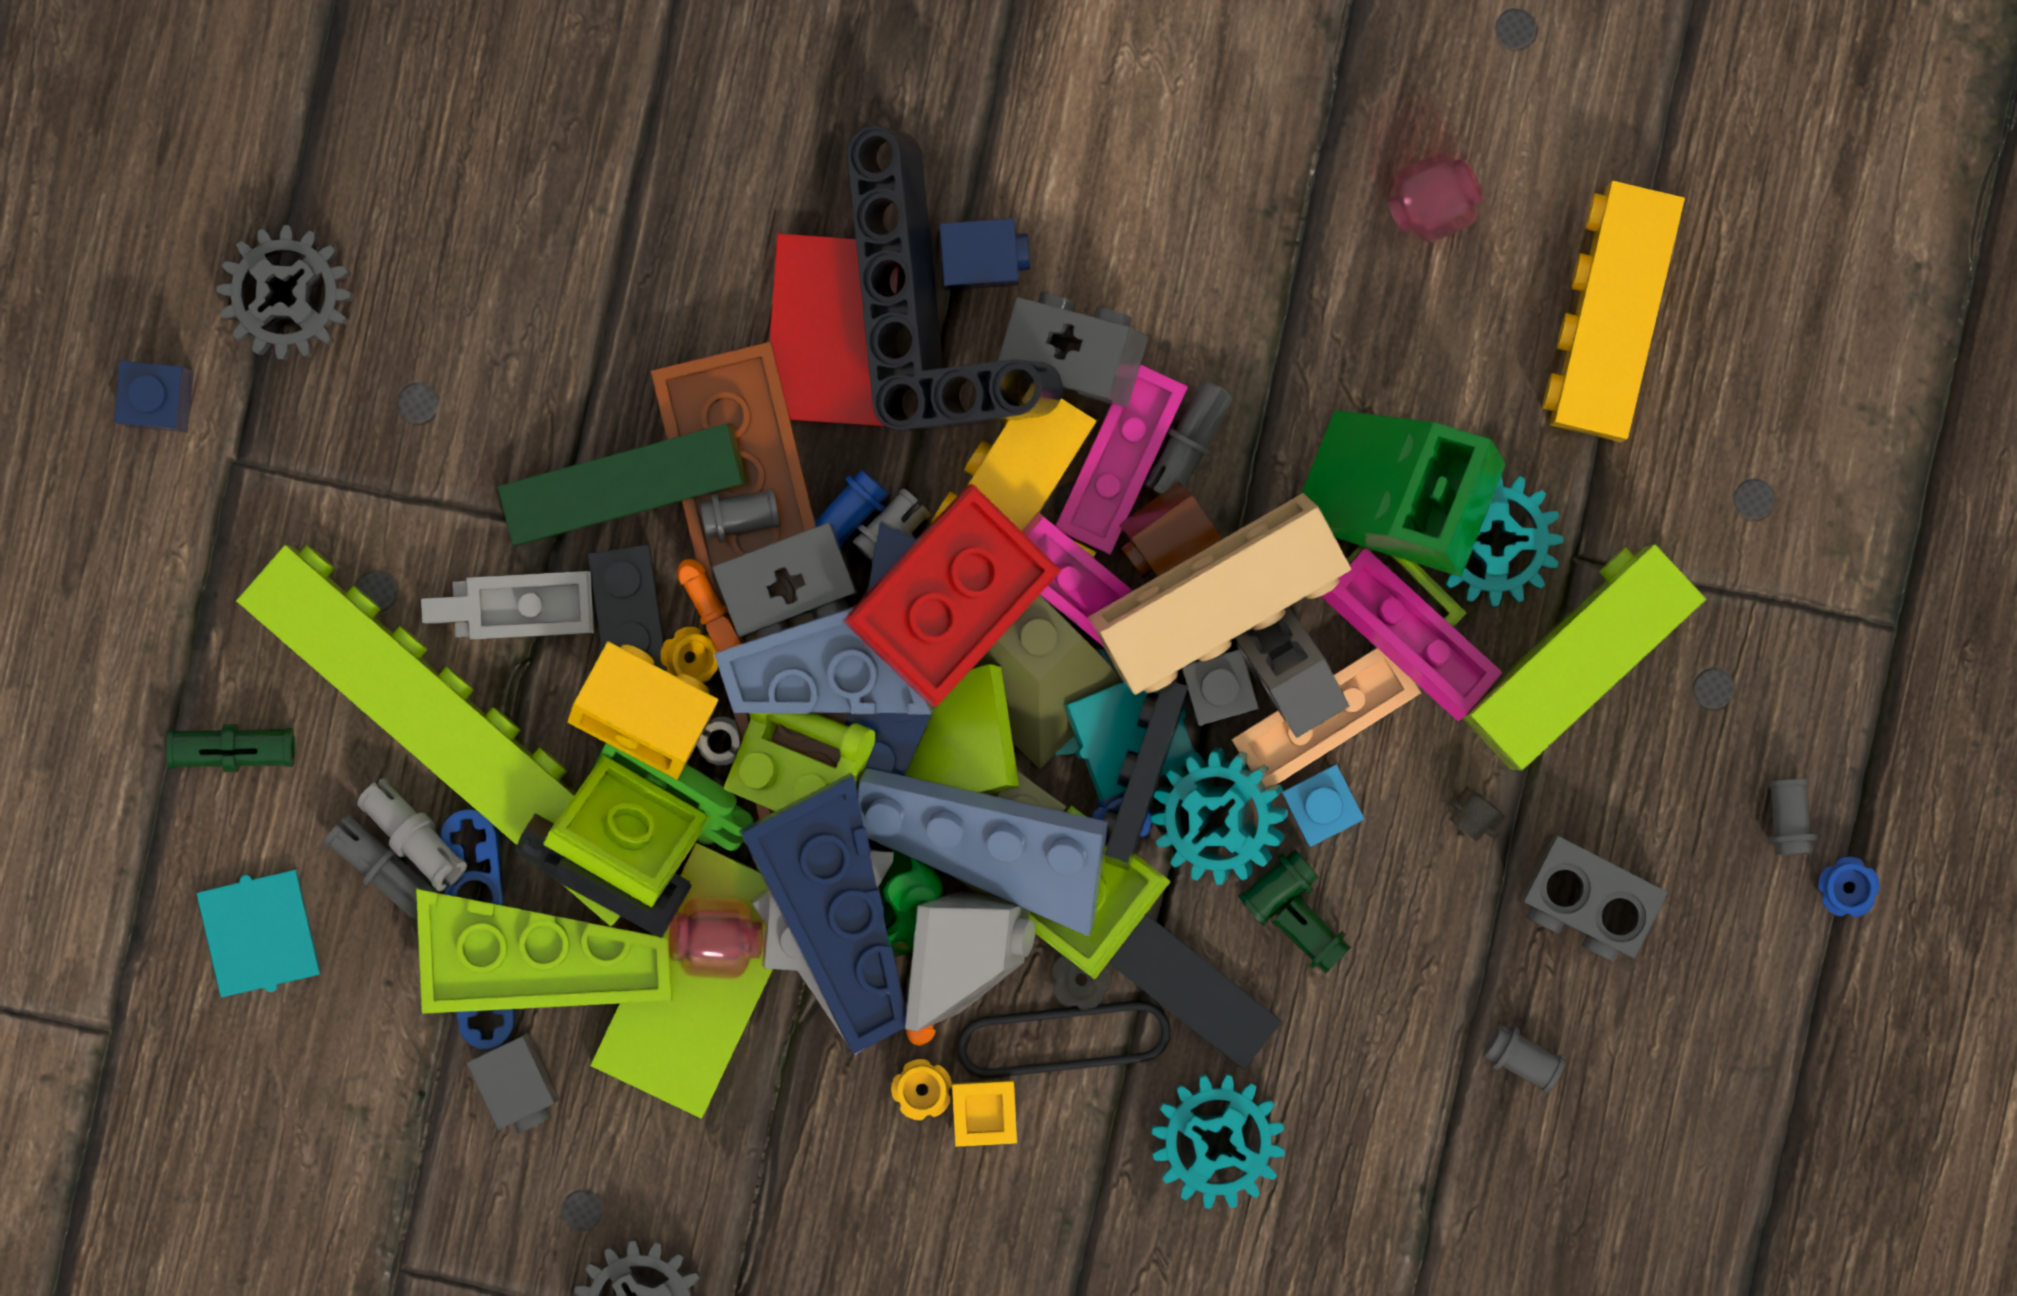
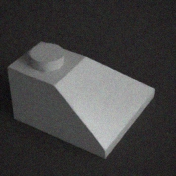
[905,891,1035,1031]

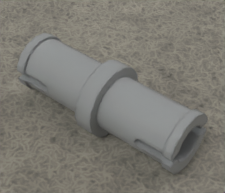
[357,778,467,891]

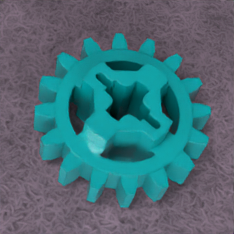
[1444,476,1563,607]
[1151,747,1288,885]
[1151,1073,1285,1209]

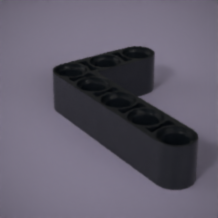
[847,126,1063,431]

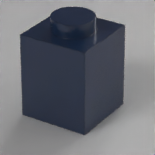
[940,218,1030,291]
[114,360,194,433]

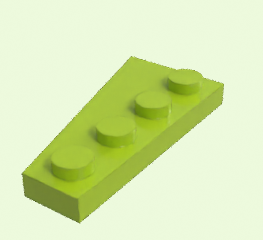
[416,889,672,1014]

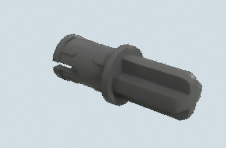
[1143,381,1233,494]
[323,813,436,919]

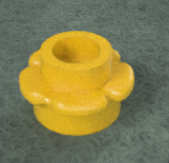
[660,626,718,684]
[891,1059,952,1120]

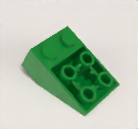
[1301,410,1506,577]

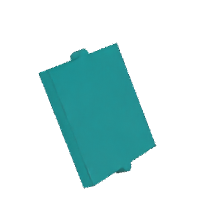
[1064,681,1195,801]
[196,869,321,998]

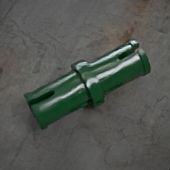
[166,724,295,773]

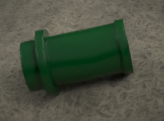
[1238,849,1319,926]
[1272,895,1351,974]

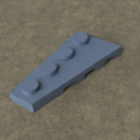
[858,768,1108,937]

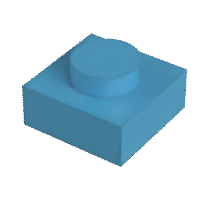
[1281,764,1364,847]

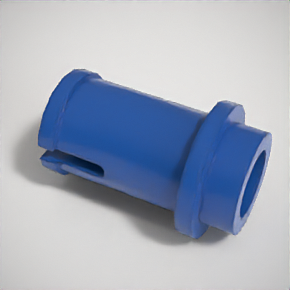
[815,469,889,548]

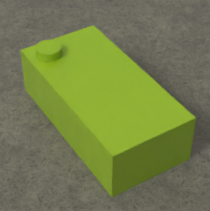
[1463,544,1706,770]

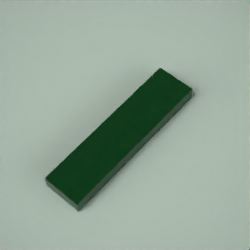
[497,423,748,546]

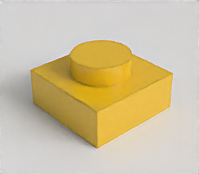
[952,1080,1017,1147]

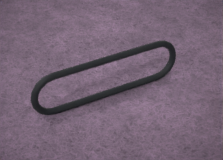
[957,1001,1171,1078]

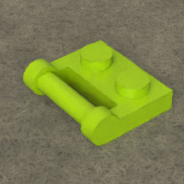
[723,712,875,811]

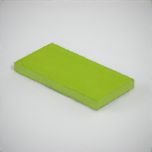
[590,842,773,1119]

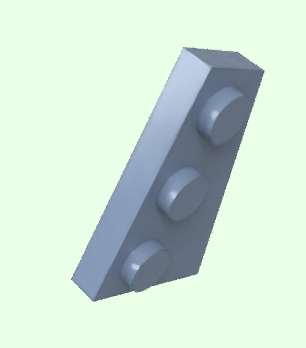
[714,607,933,715]

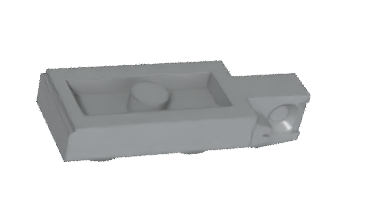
[421,571,595,640]

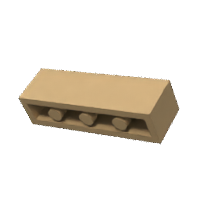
[1088,493,1352,695]

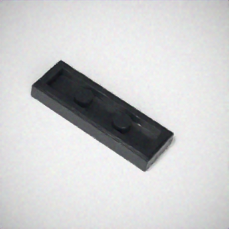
[1108,914,1282,1070]

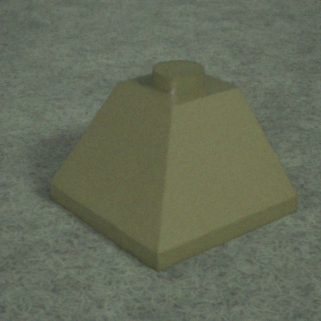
[972,595,1123,769]

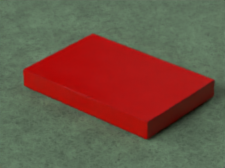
[770,234,899,428]
[842,484,1062,708]

